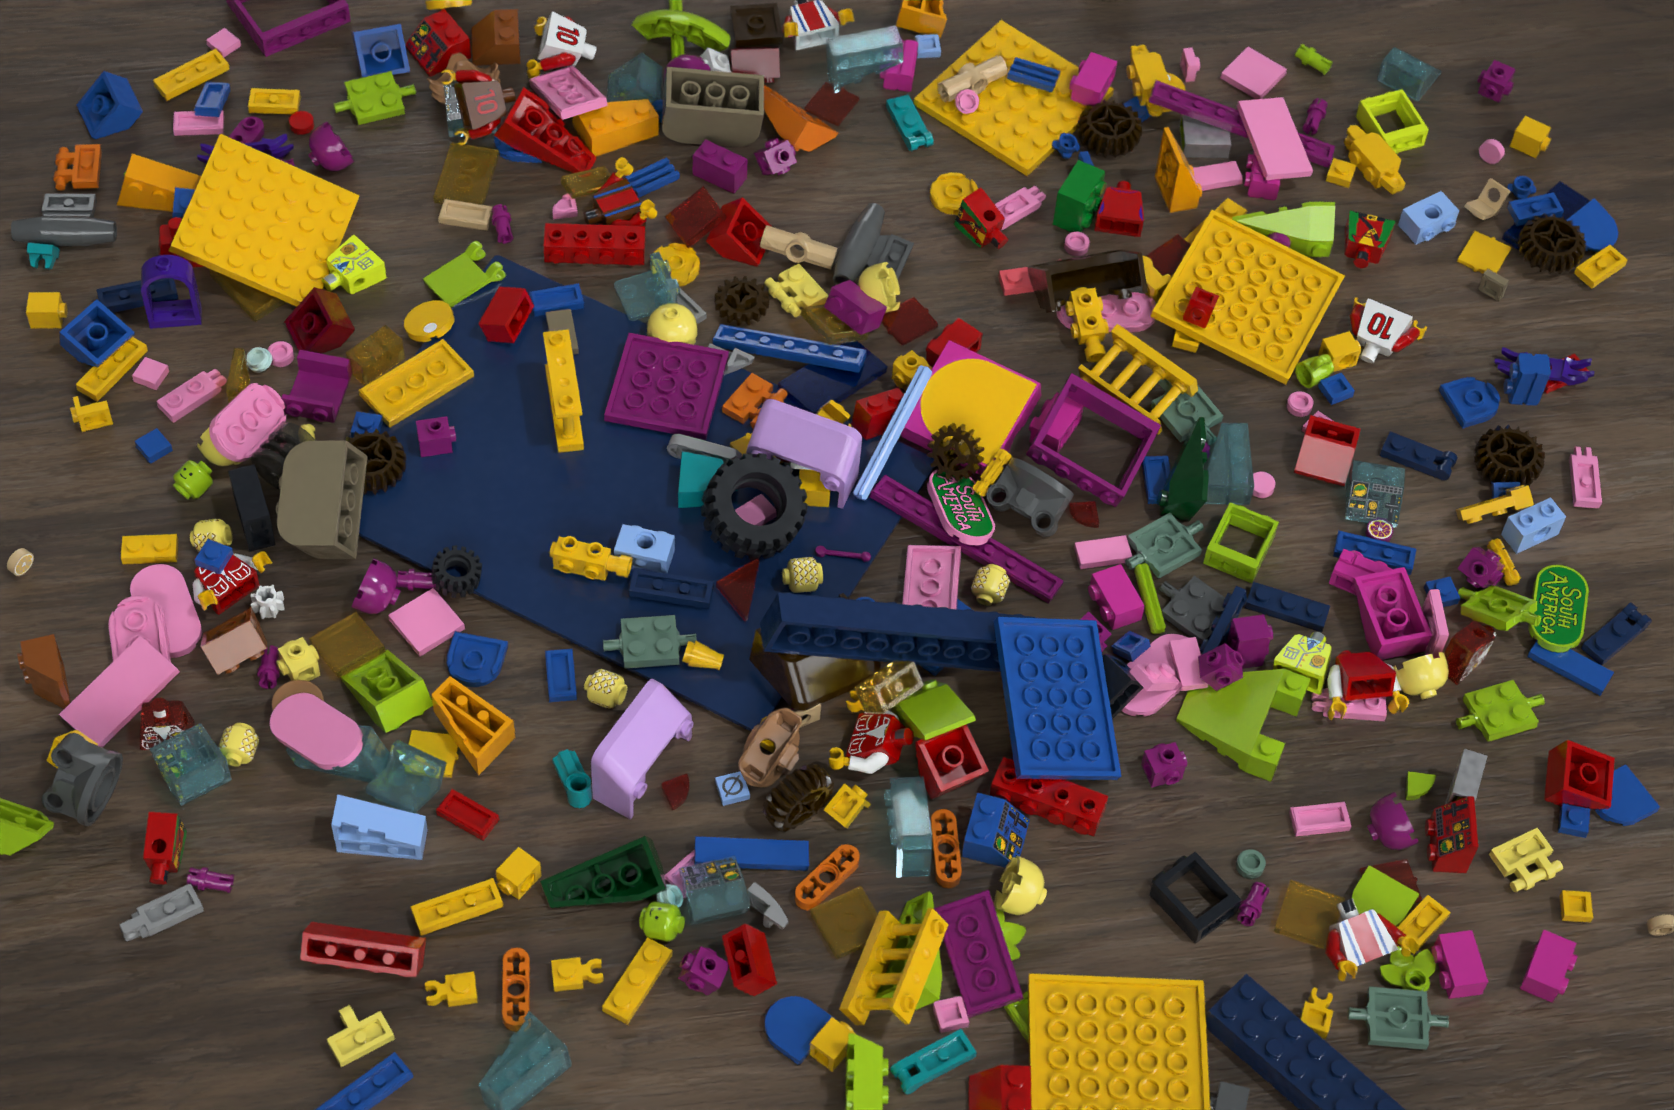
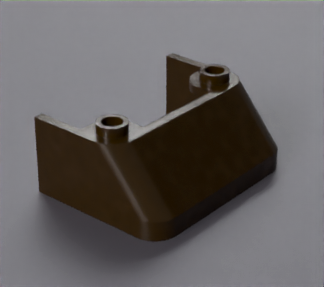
[1028,250,1148,313]
[749,593,881,711]

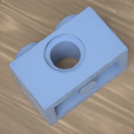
[1398,191,1459,245]
[1501,497,1566,554]
[614,524,675,573]

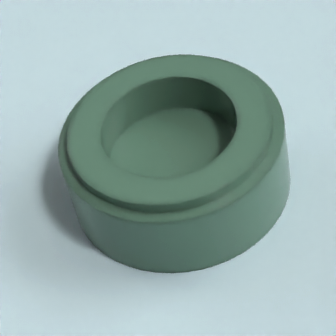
[1236,849,1266,879]

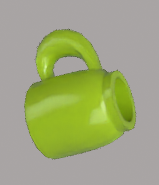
[1295,354,1334,388]

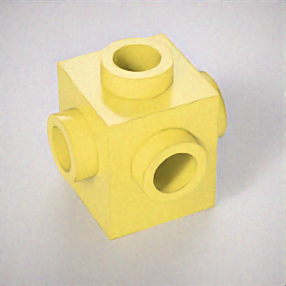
[277,637,320,681]

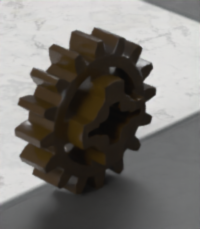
[715,276,769,326]
[927,423,984,481]

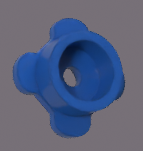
[1052,133,1080,159]
[1507,176,1536,199]

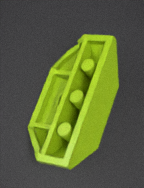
[0,798,54,856]

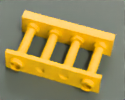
[1078,324,1198,434]
[543,329,584,453]
[839,908,949,1025]

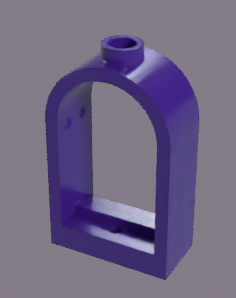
[141,255,202,329]

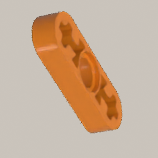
[930,809,962,888]
[795,844,860,910]
[502,948,530,1032]

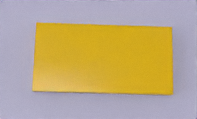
[359,339,474,428]

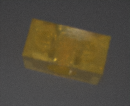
[346,325,405,386]
[854,661,924,713]

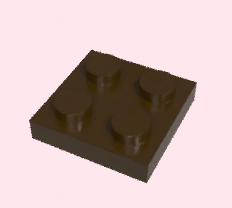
[730,3,783,47]

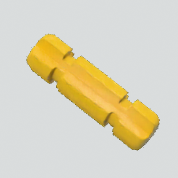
[972,449,1012,497]
[1487,538,1521,586]

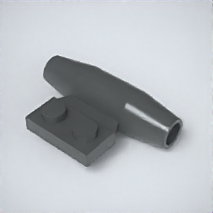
[11,194,117,246]
[833,203,914,285]

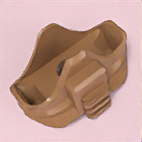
[427,53,501,106]
[738,708,802,787]

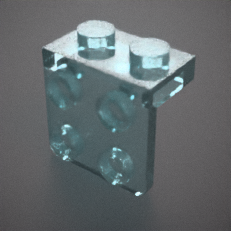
[614,252,680,321]
[366,739,447,813]

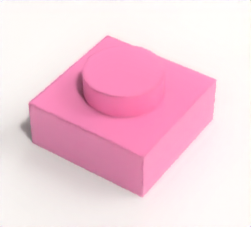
[1180,48,1200,82]

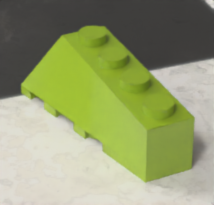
[845,1033,889,1110]

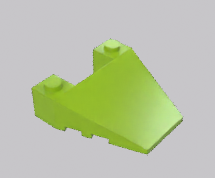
[1176,669,1311,782]

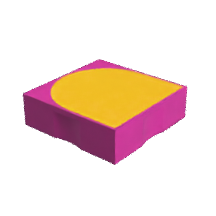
[901,340,1041,475]

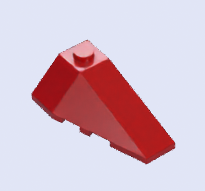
[494,88,597,178]

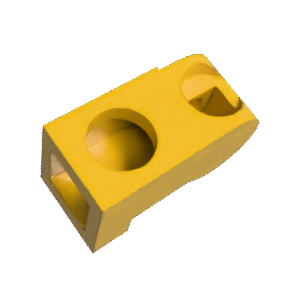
[1143,256,1172,302]

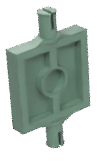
[1151,379,1223,445]
[1125,513,1204,579]
[603,615,697,669]
[1347,987,1449,1050]

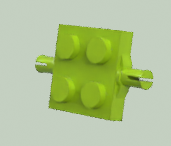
[333,71,416,125]
[1458,585,1541,631]
[1456,680,1545,742]

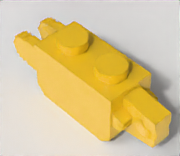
[1127,45,1170,117]
[1344,125,1405,195]

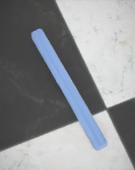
[853,365,932,501]

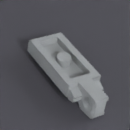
[120,884,204,942]

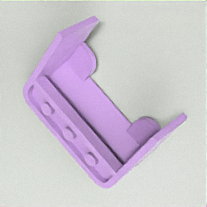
[746,399,862,509]
[591,679,693,820]

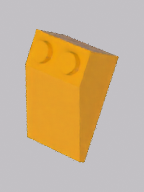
[1154,127,1202,213]

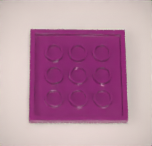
[604,333,729,440]

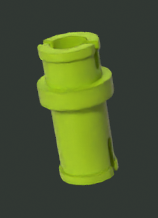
[1295,44,1333,75]

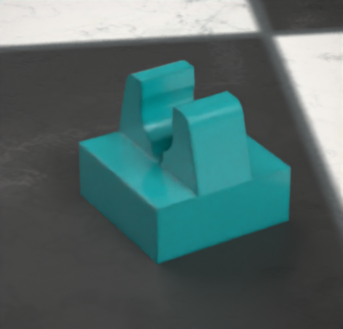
[27,243,60,270]

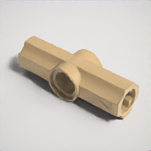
[937,56,1008,102]
[760,225,838,270]

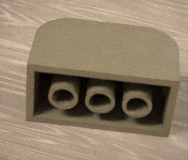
[662,67,764,147]
[276,440,367,559]

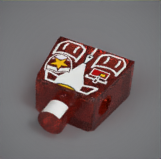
[1444,621,1496,685]
[140,697,195,750]

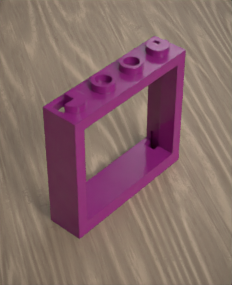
[226,0,351,57]
[1026,373,1161,507]

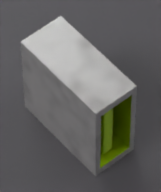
[1179,114,1231,158]
[1445,749,1487,805]

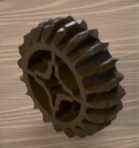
[1077,99,1143,158]
[1518,213,1586,275]
[1474,424,1545,486]
[345,428,407,496]
[763,763,834,832]

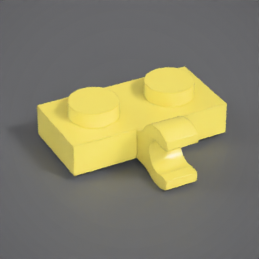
[327,1005,395,1067]

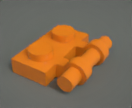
[54,144,102,191]
[722,373,788,429]

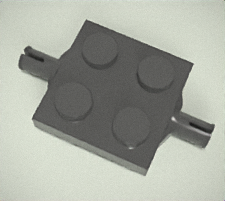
[1159,576,1225,645]

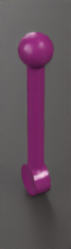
[815,546,871,562]

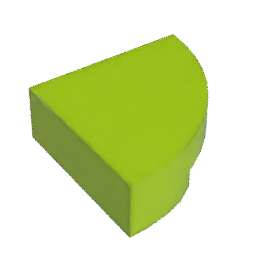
[1406,771,1436,800]

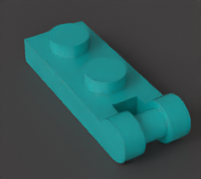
[886,94,934,151]
[890,1029,977,1095]

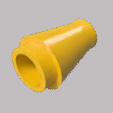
[682,641,724,670]

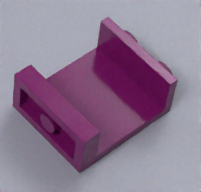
[281,350,352,423]

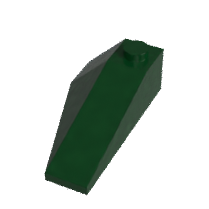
[1157,417,1209,521]
[540,836,667,908]

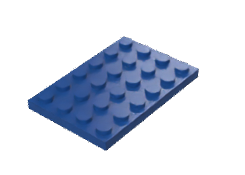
[993,617,1121,780]

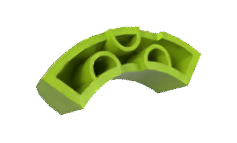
[632,9,730,52]

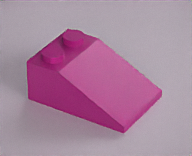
[1353,567,1432,660]

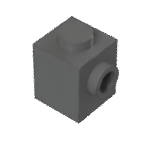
[1210,1081,1250,1110]

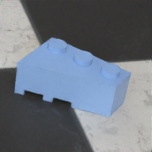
[331,794,428,860]

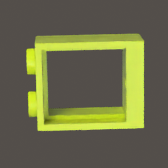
[1356,89,1429,153]

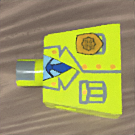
[322,235,386,294]
[1273,632,1332,695]

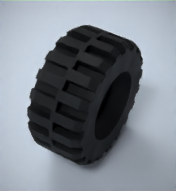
[701,453,808,560]

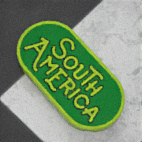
[1528,565,1589,653]

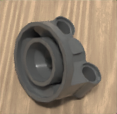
[987,457,1074,537]
[42,733,123,827]

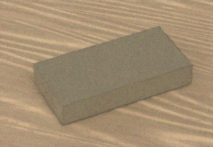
[546,309,579,355]

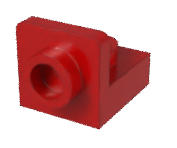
[1183,287,1219,328]

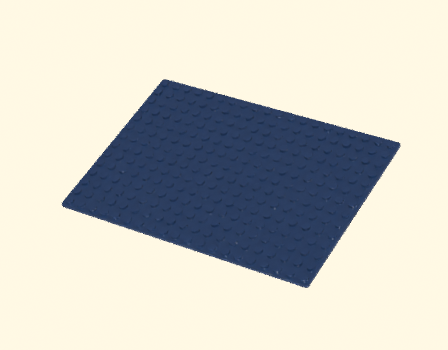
[349,255,936,731]

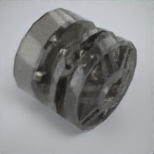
[251,421,316,490]

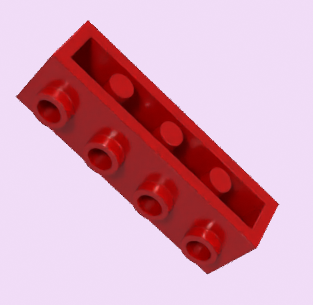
[543,223,645,266]
[989,757,1108,837]
[300,922,426,977]

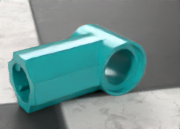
[552,749,592,808]

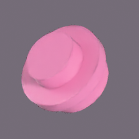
[955,89,979,114]

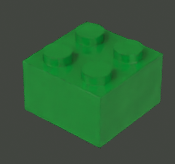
[1053,160,1106,233]

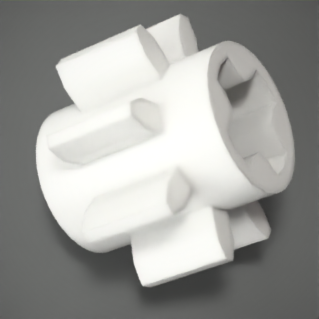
[251,585,285,619]

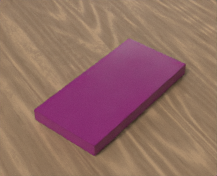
[934,890,1024,1018]

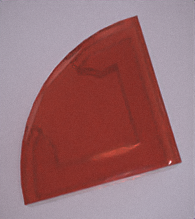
[1069,501,1099,528]
[661,773,689,810]

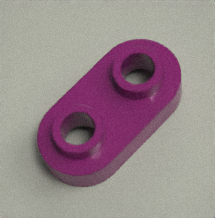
[229,116,264,144]

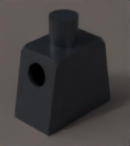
[1102,654,1143,719]

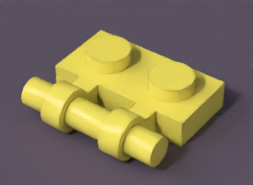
[764,263,828,317]
[1489,828,1563,892]

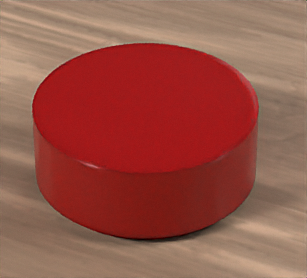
[289,111,314,135]

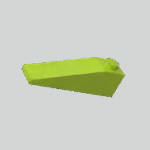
[1232,202,1335,257]
[876,891,942,1010]

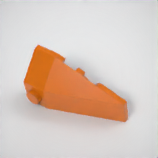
[764,85,838,152]

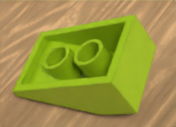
[340,649,433,733]
[888,679,976,740]

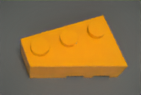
[896,0,947,39]
[572,99,659,157]

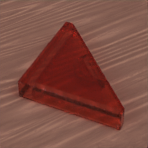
[716,558,759,621]

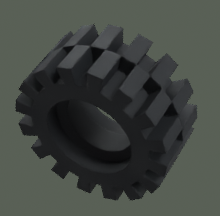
[431,545,482,598]

